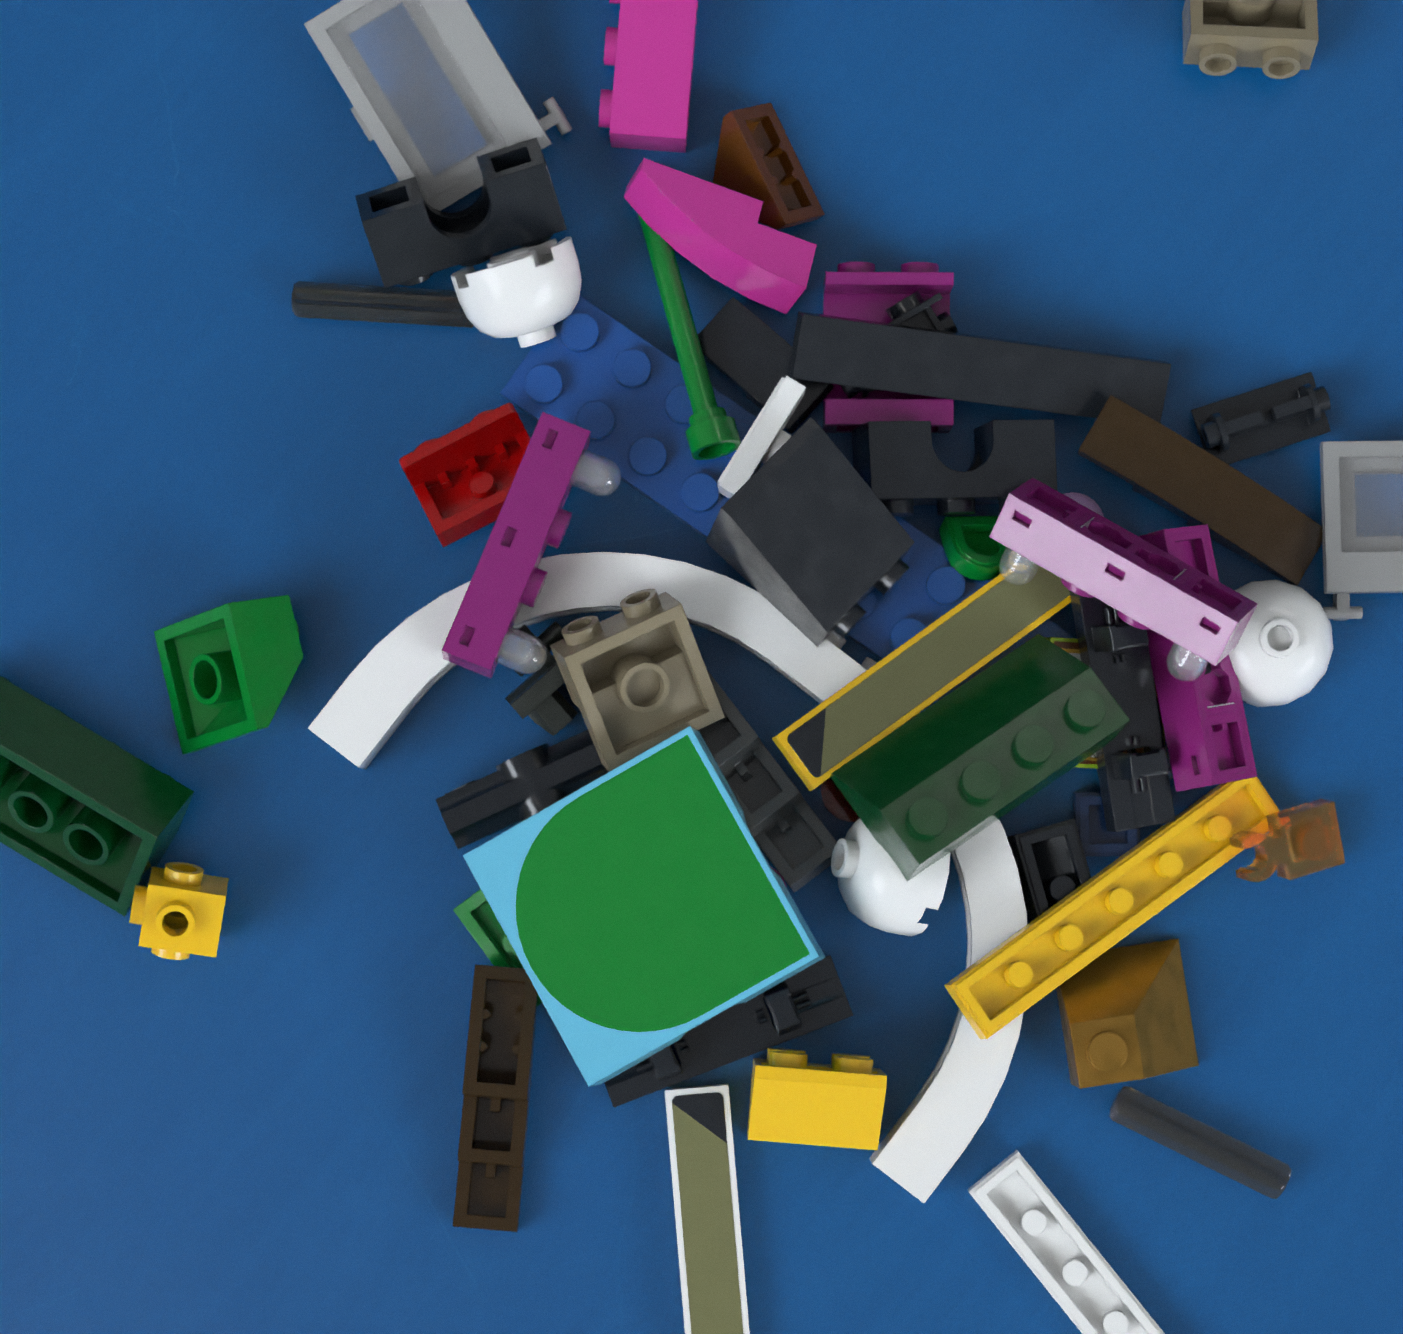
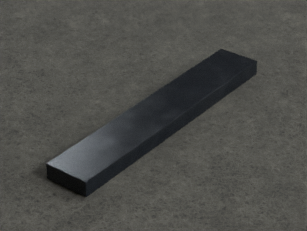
[788,311,1171,423]

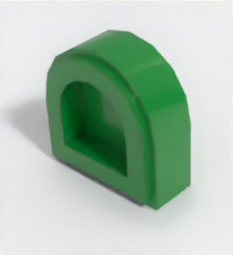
[939,516,1012,581]

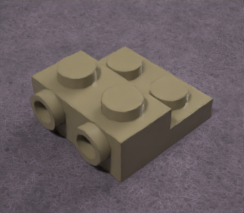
[1182,0,1319,79]
[550,589,725,772]

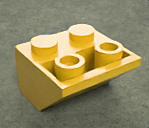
[747,1048,887,1150]

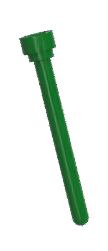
[632,176,741,460]

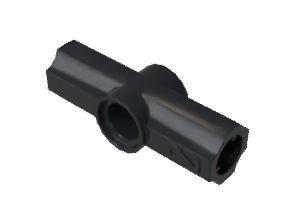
[435,730,609,849]

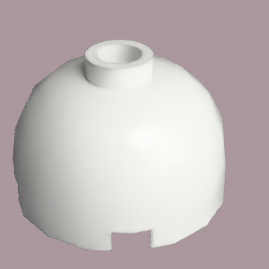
[450,236,582,348]
[1229,580,1333,707]
[831,818,950,937]

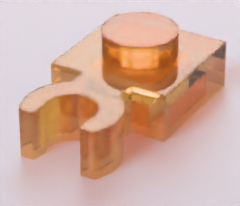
[1229,799,1346,882]

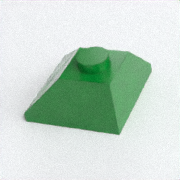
[154,595,303,755]

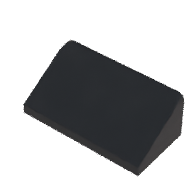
[1007,818,1091,924]

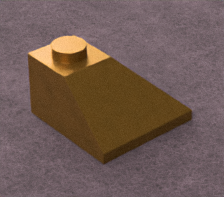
[1056,938,1199,1089]

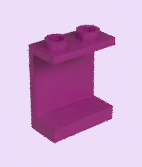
[823,262,954,433]

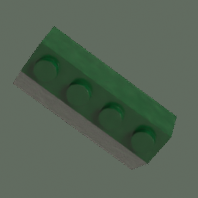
[830,634,1130,882]
[0,676,194,916]

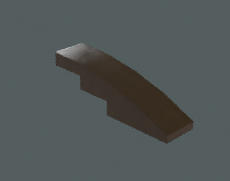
[1078,395,1322,586]
[453,964,538,1232]

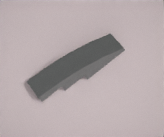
[697,670,837,893]

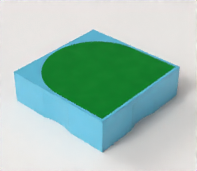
[463,726,825,1087]

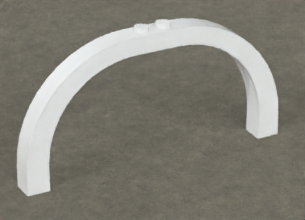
[308,552,1027,1203]

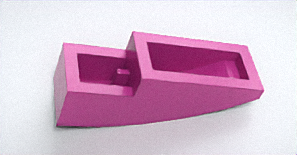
[624,158,817,314]

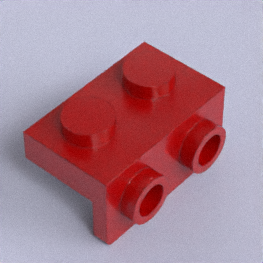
[399,403,530,548]

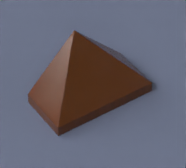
[713,102,825,230]

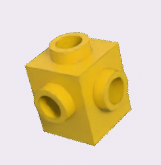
[129,862,229,960]

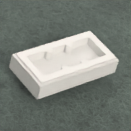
[717,376,806,499]

